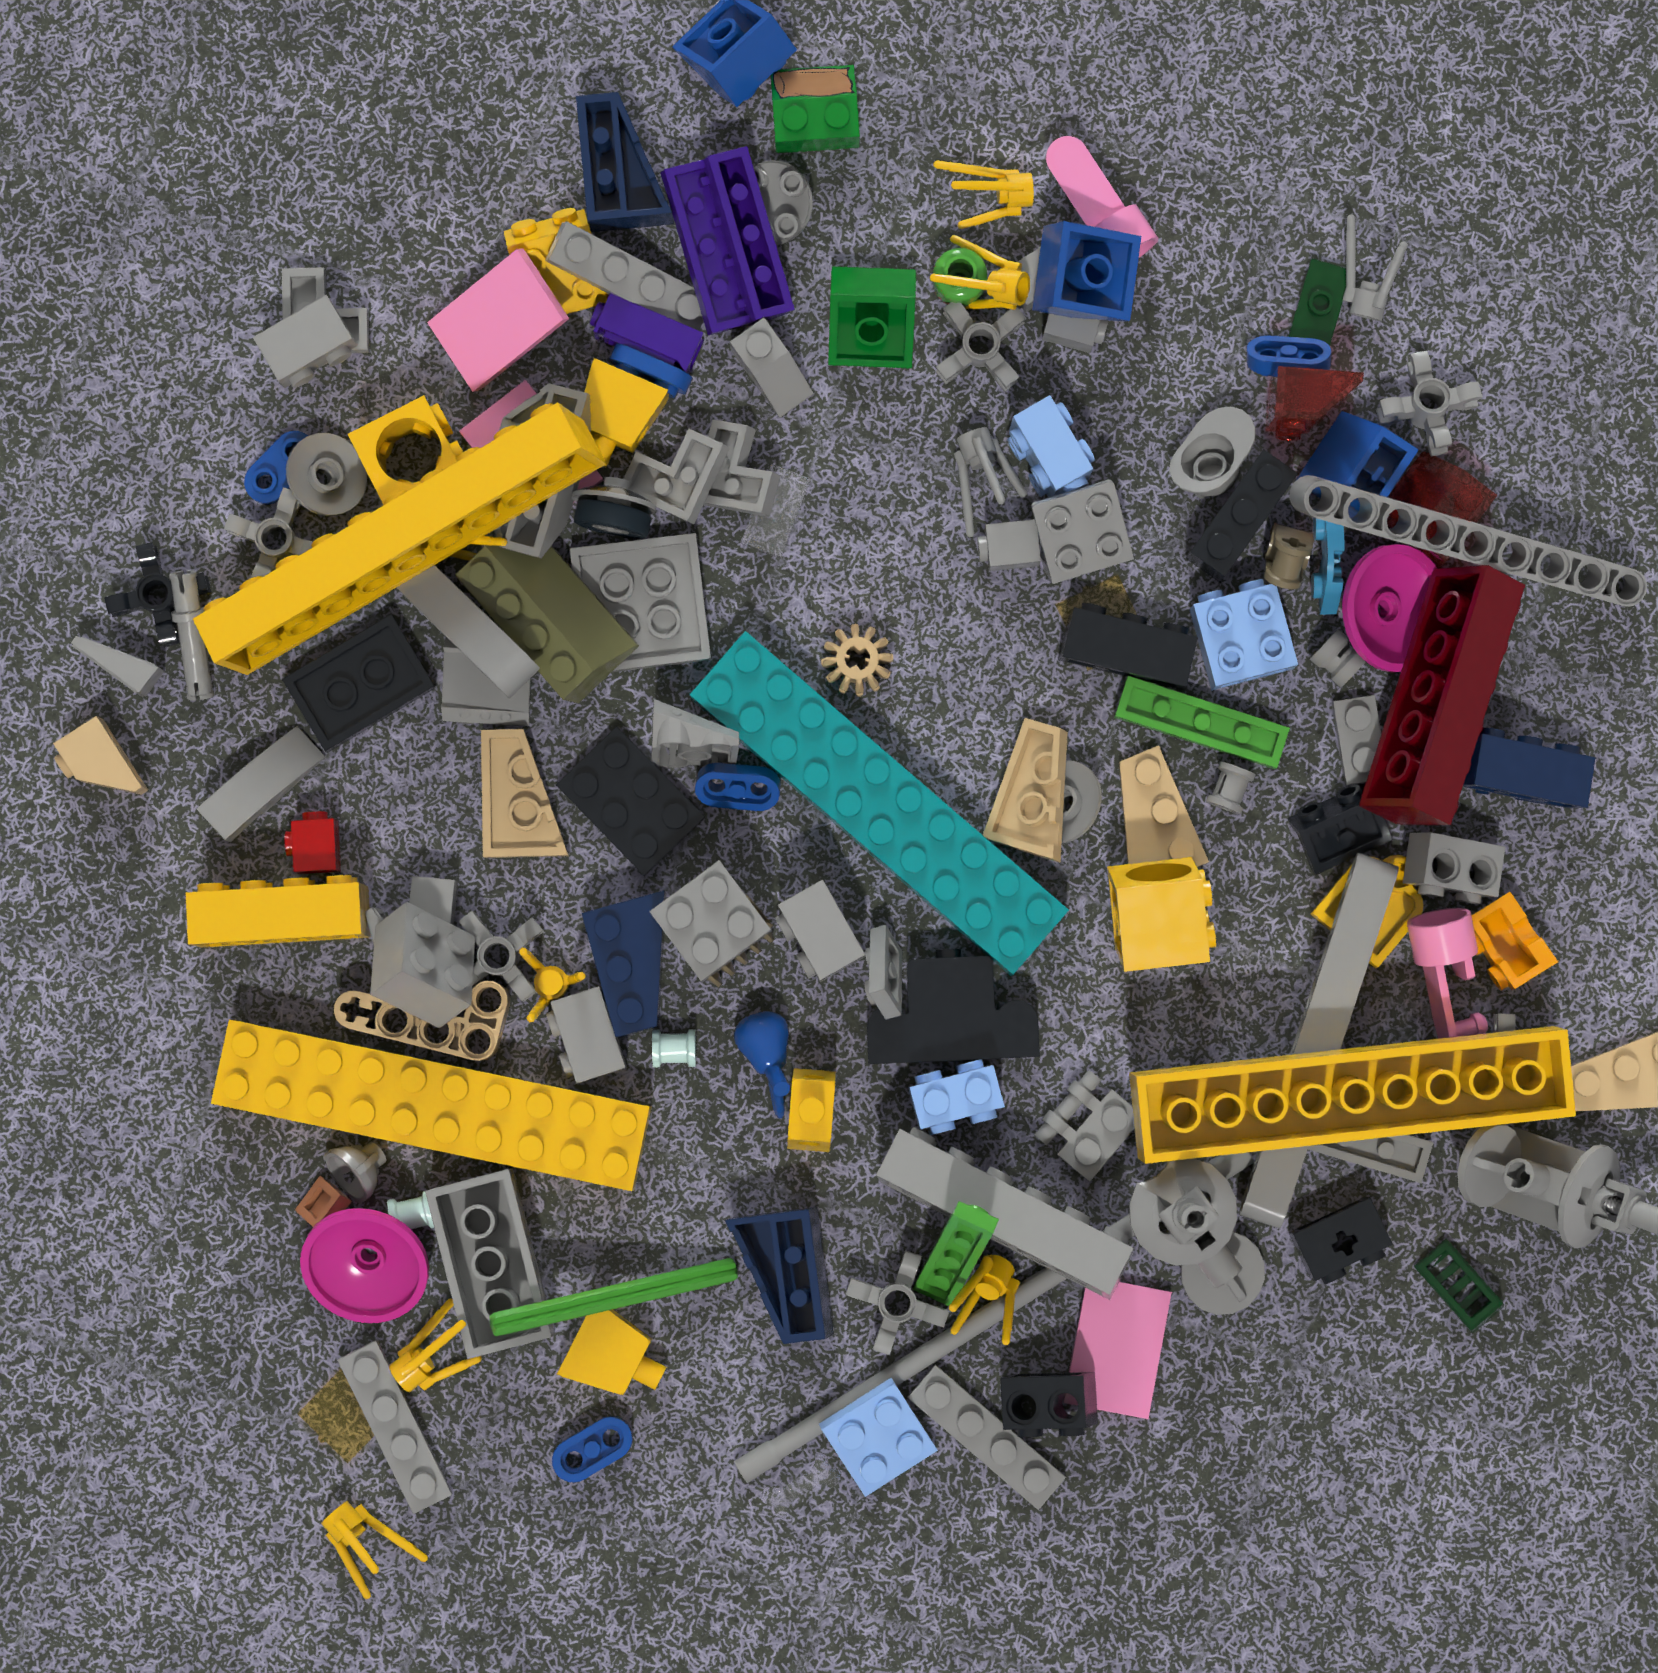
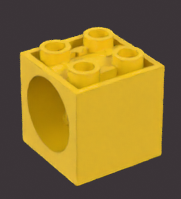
[348,395,463,505]
[1107,857,1216,972]

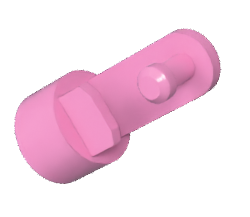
[1046,136,1159,258]
[1407,908,1488,1039]

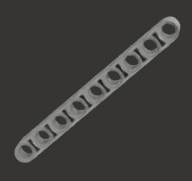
[1289,475,1647,607]
[1239,853,1399,1229]

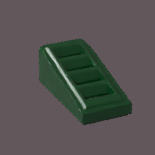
[1414,1239,1504,1334]

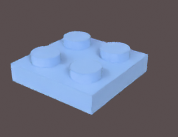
[819,1378,938,1497]

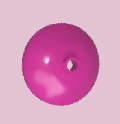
[1342,544,1438,672]
[300,1208,429,1323]

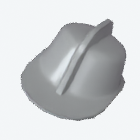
[1169,406,1256,499]

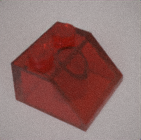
[1265,366,1364,441]
[1387,451,1498,568]

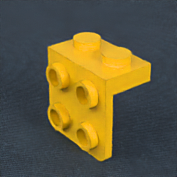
[504,208,608,314]

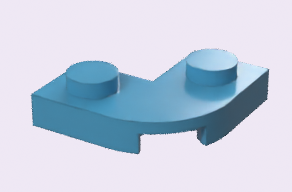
[1311,518,1345,615]

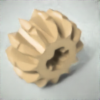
[821,624,893,697]

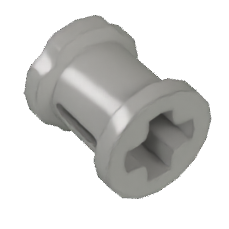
[1206,762,1256,815]

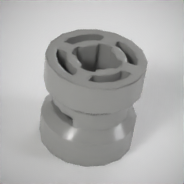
[1309,629,1366,688]

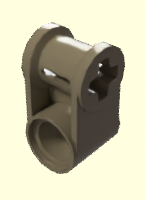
[1264,523,1314,589]

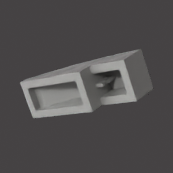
[197,726,326,842]

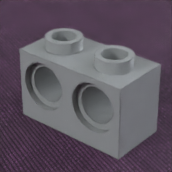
[1403,832,1505,904]

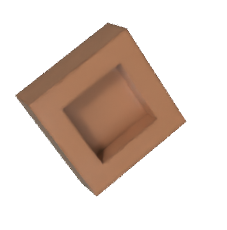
[295,1176,352,1227]

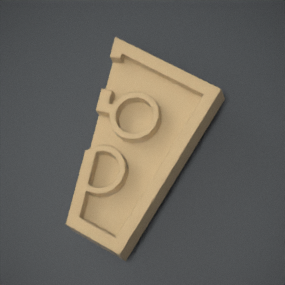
[983,718,1068,863]
[481,729,569,858]
[1119,745,1209,867]
[1571,1032,1658,1111]

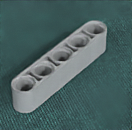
[396,565,540,699]

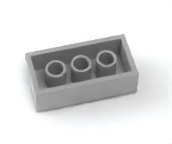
[425,1168,555,1359]

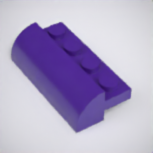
[660,146,795,336]

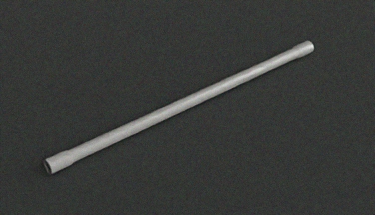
[734,1152,1254,1483]

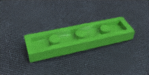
[1114,676,1290,769]
[912,1201,999,1306]

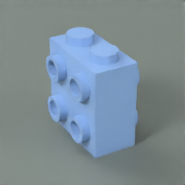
[1007,395,1095,498]
[1190,579,1298,691]
[908,1059,1005,1135]

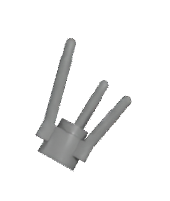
[1342,214,1408,321]
[954,427,1027,537]

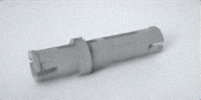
[169,570,214,700]

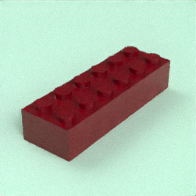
[1359,565,1525,825]

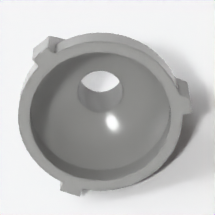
[323,1142,386,1204]

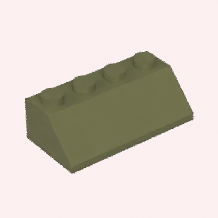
[455,545,639,703]

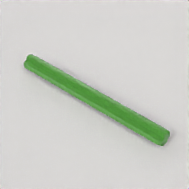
[489,1258,738,1336]

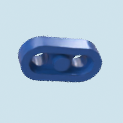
[1247,335,1331,379]
[609,344,693,398]
[244,431,308,505]
[695,763,781,811]
[552,1416,633,1483]

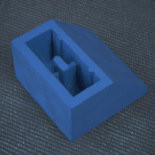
[1295,411,1419,518]

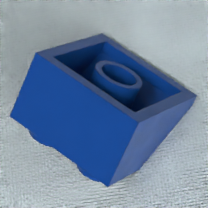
[672,0,797,107]
[1032,221,1142,322]

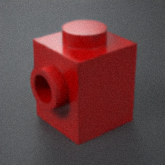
[284,811,341,874]

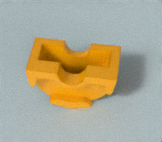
[1471,892,1558,991]

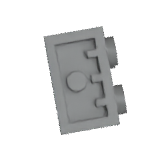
[1031,479,1134,584]

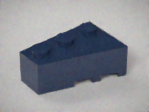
[576,92,674,232]
[1463,727,1596,808]
[582,890,666,1038]
[725,1207,834,1344]

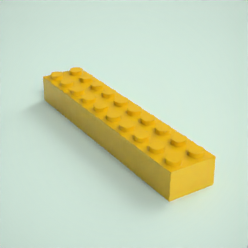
[193,402,606,675]
[211,1019,652,1191]
[1129,1026,1576,1164]

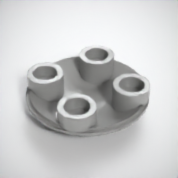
[753,160,813,245]

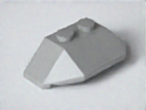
[493,383,591,559]

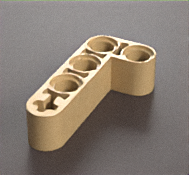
[334,981,510,1061]

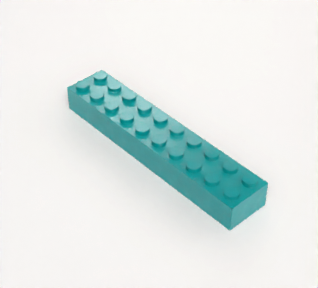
[690,631,1069,976]

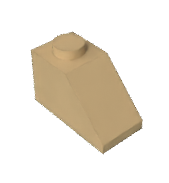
[53,716,148,795]

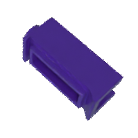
[590,293,704,374]

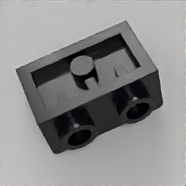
[1288,784,1393,875]

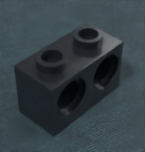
[1000,1372,1098,1437]

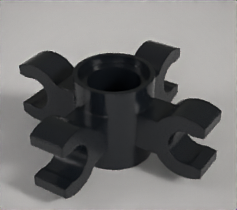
[104,542,212,648]

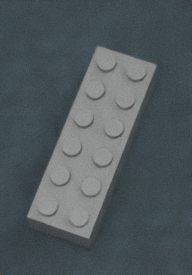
[876,1127,1134,1300]

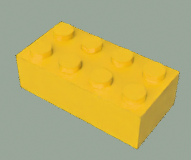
[186,875,371,948]

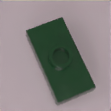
[1288,258,1346,346]

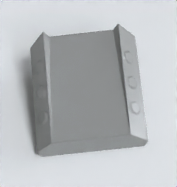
[441,637,531,726]
[651,699,739,768]

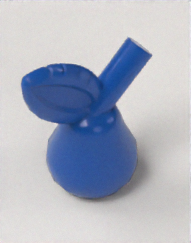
[734,1011,790,1119]

